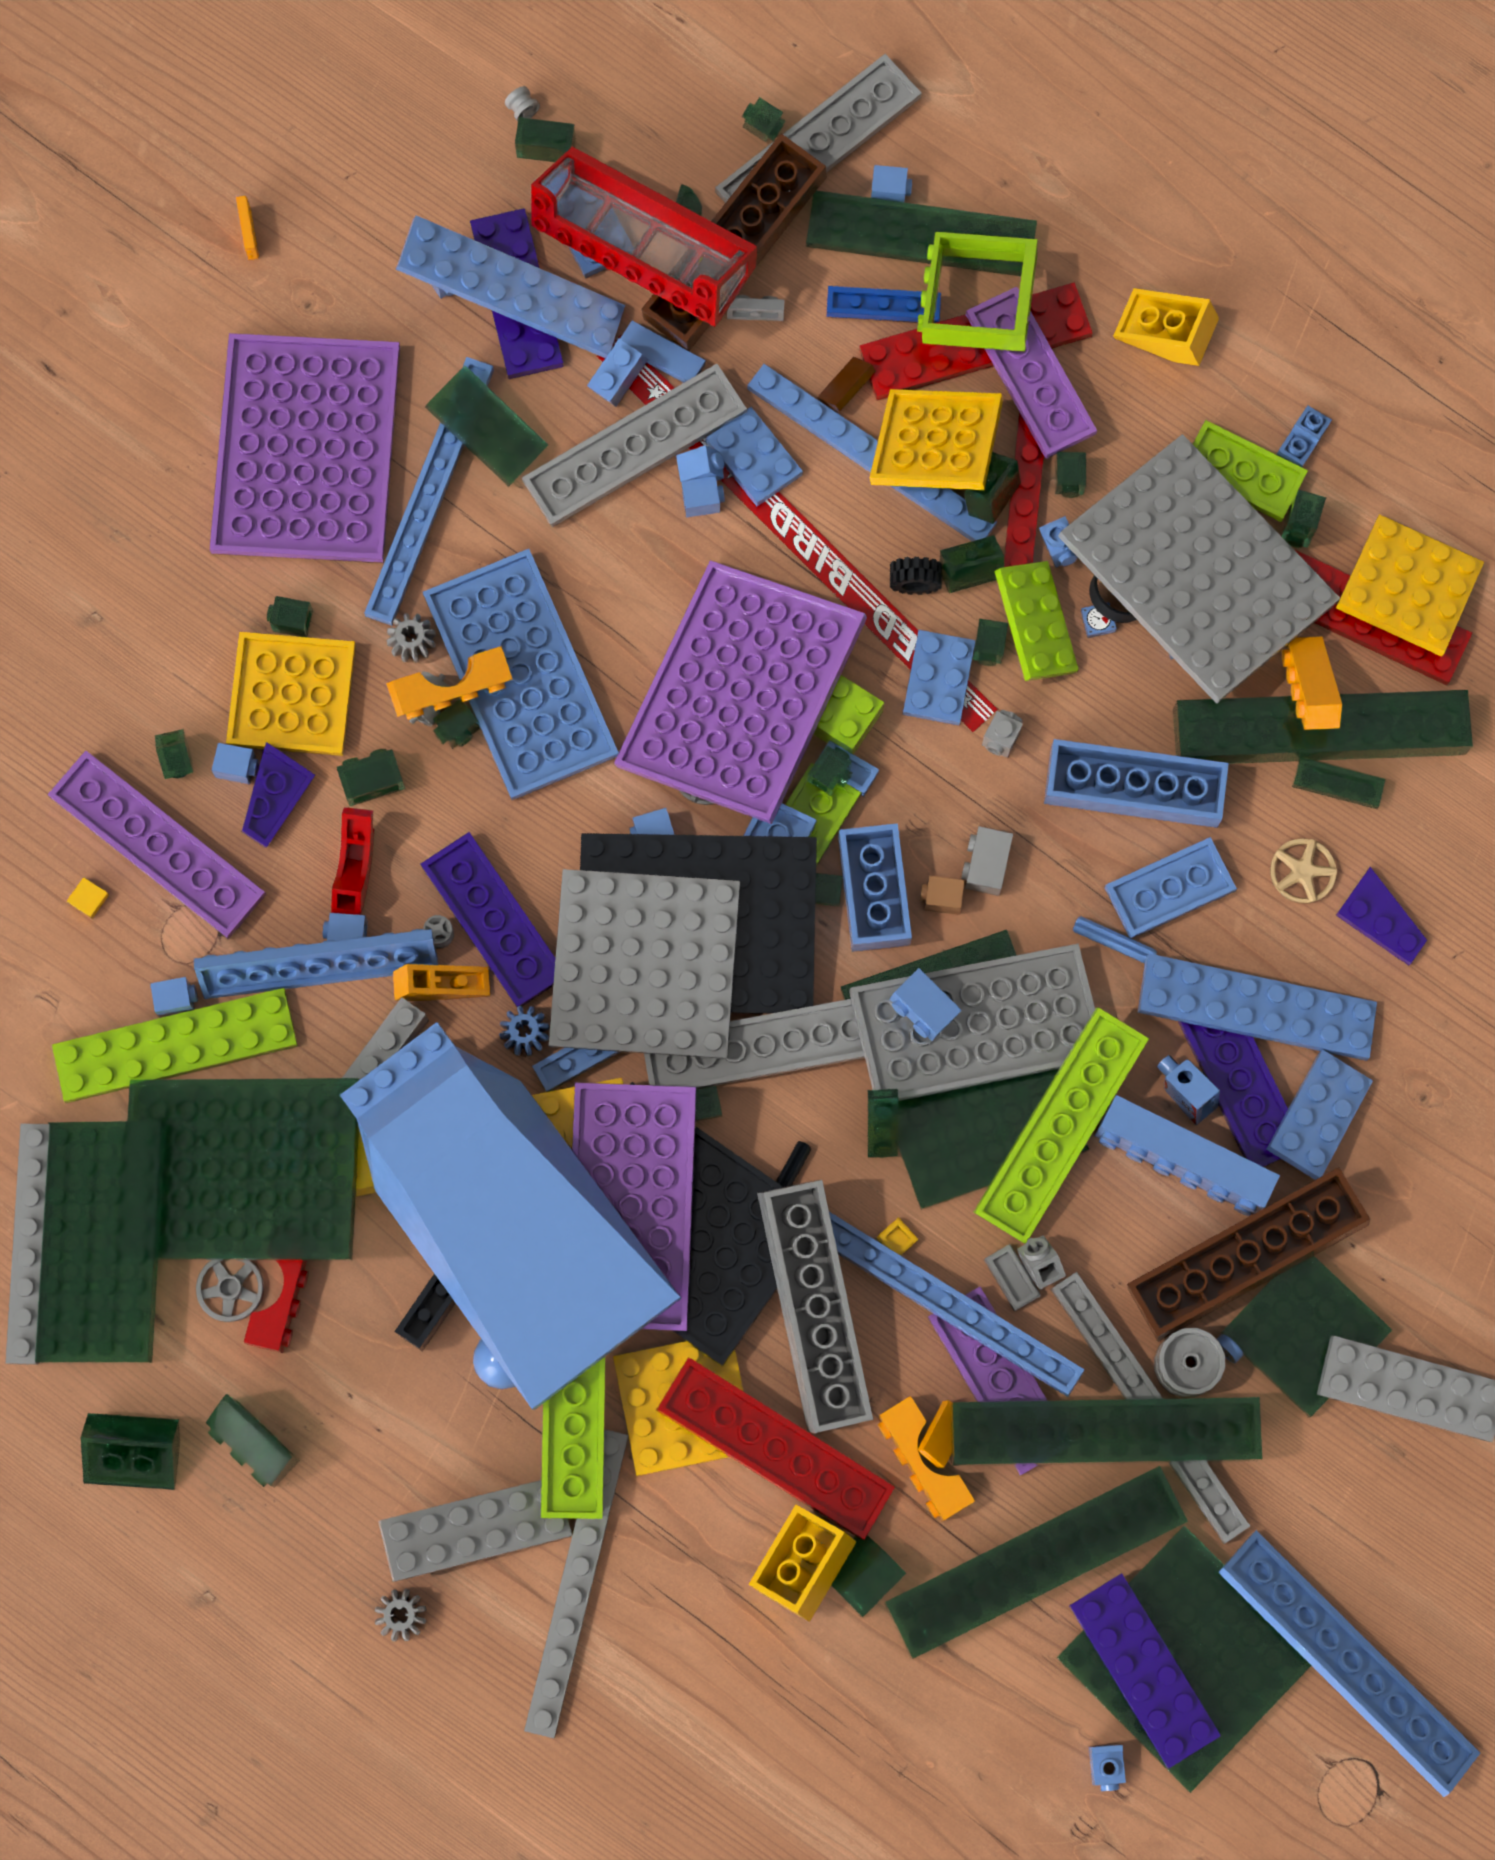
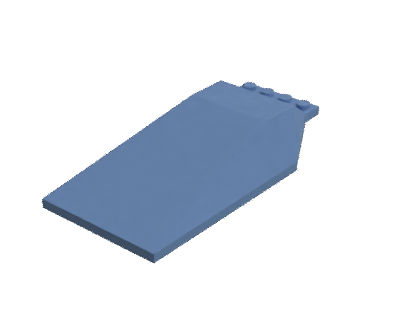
[340,1022,681,1410]

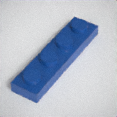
[826,286,941,323]

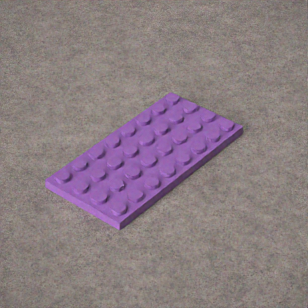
[572,1083,697,1331]

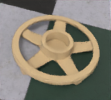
[1270,839,1337,903]

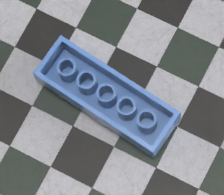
[1044,739,1229,828]
[1094,1095,1280,1216]

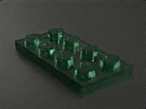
[425,365,548,487]

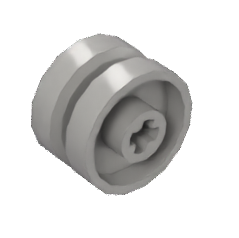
[1154,1328,1225,1398]

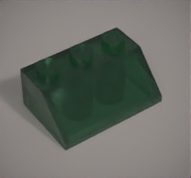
[206,1394,300,1488]
[80,1413,180,1490]

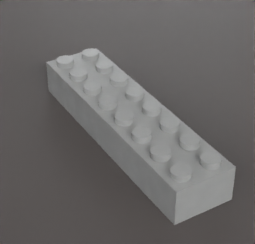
[757,1180,873,1433]

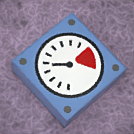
[1080,602,1116,638]

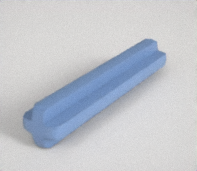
[1073,916,1157,963]

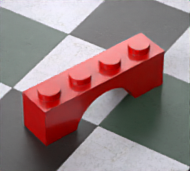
[244,1225,316,1353]

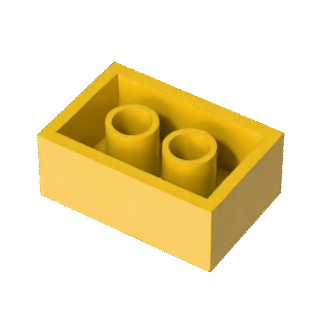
[748,1505,856,1622]

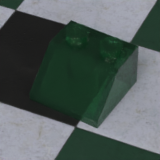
[831,1535,906,1618]

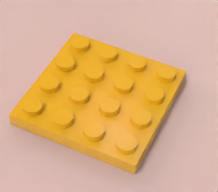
[869,389,1003,490]
[1336,514,1484,657]
[226,632,356,756]
[613,1341,744,1476]

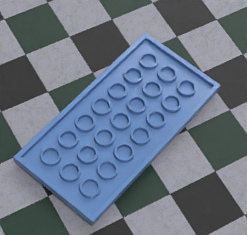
[423,549,619,800]

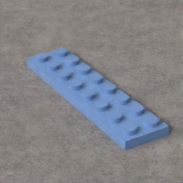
[396,215,625,358]
[194,929,439,999]
[1137,953,1377,1061]

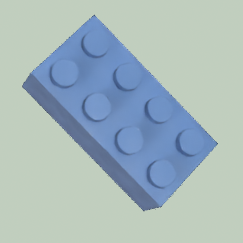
[838,823,912,952]

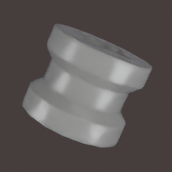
[505,86,540,122]
[423,915,454,949]

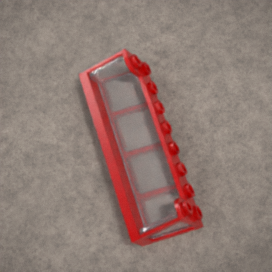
[531,146,757,327]

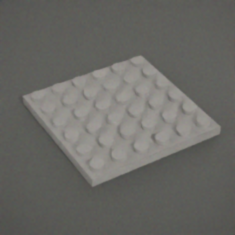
[549,869,740,1059]

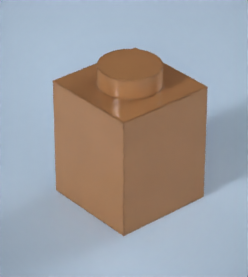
[920,876,964,915]

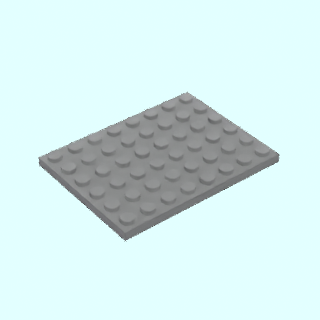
[1058,434,1340,704]

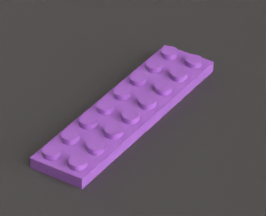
[48,751,266,939]

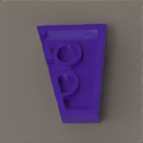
[241,742,315,848]
[1336,867,1427,966]

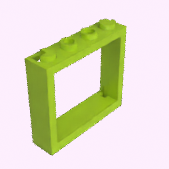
[917,232,1038,352]

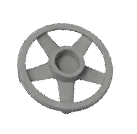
[196,1254,264,1322]

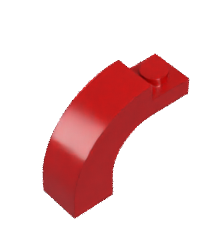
[331,807,375,915]

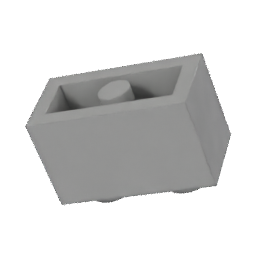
[961,826,1013,896]

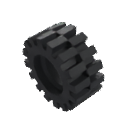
[890,557,942,595]

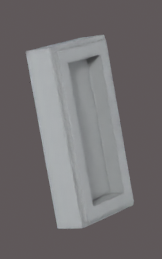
[984,1244,1041,1312]

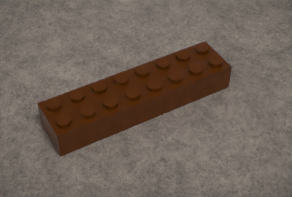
[641,133,827,351]
[1127,1167,1370,1342]

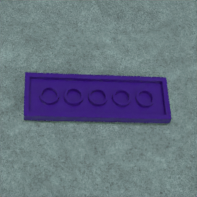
[470,208,564,379]
[420,832,556,1007]
[1178,1021,1288,1167]
[1069,1573,1221,1769]

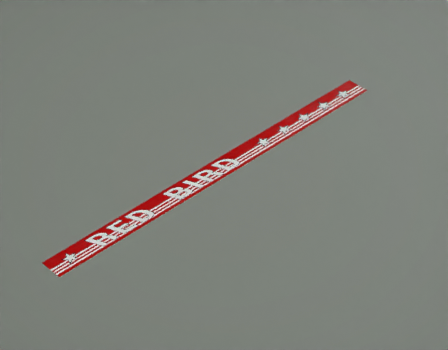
[596,335,998,732]

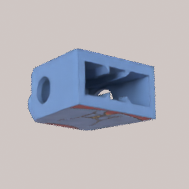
[1157,1055,1220,1125]

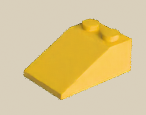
[1113,288,1219,366]

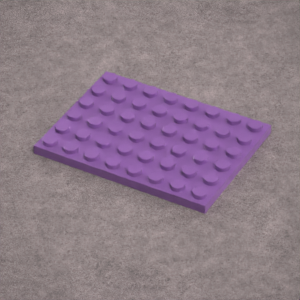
[210,333,400,563]
[614,560,867,824]

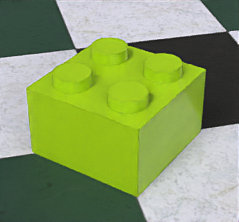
[814,675,884,754]

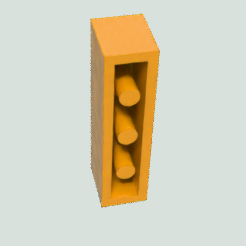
[1282,636,1342,730]

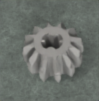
[386,613,436,663]
[375,1589,427,1642]

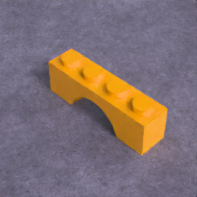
[386,646,512,720]
[877,1396,975,1522]

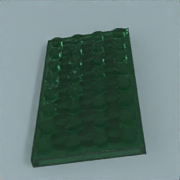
[35,1121,165,1363]

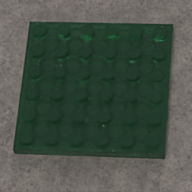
[1056,1526,1311,1793]

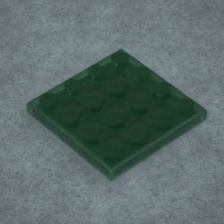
[1221,1256,1392,1418]

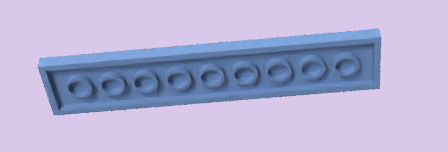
[1218,1530,1480,1797]

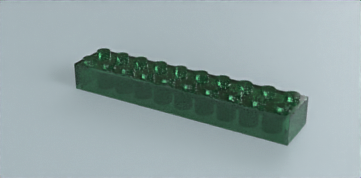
[1173,690,1473,764]
[950,1397,1262,1466]
[884,1466,1188,1659]

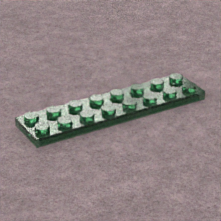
[806,190,1037,276]

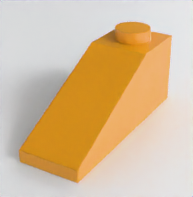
[393,964,490,1001]

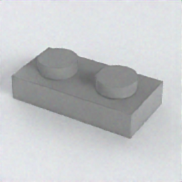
[727,295,784,321]

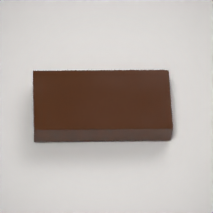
[817,357,876,412]

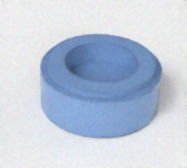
[1217,1334,1243,1364]

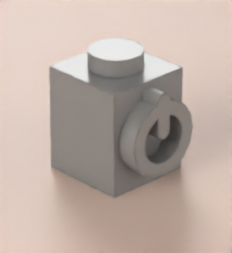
[982,710,1023,758]
[1017,1235,1066,1290]

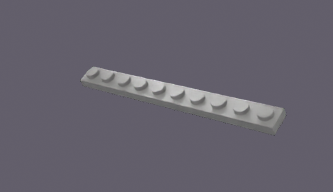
[1051,1272,1250,1544]
[524,1429,629,1738]

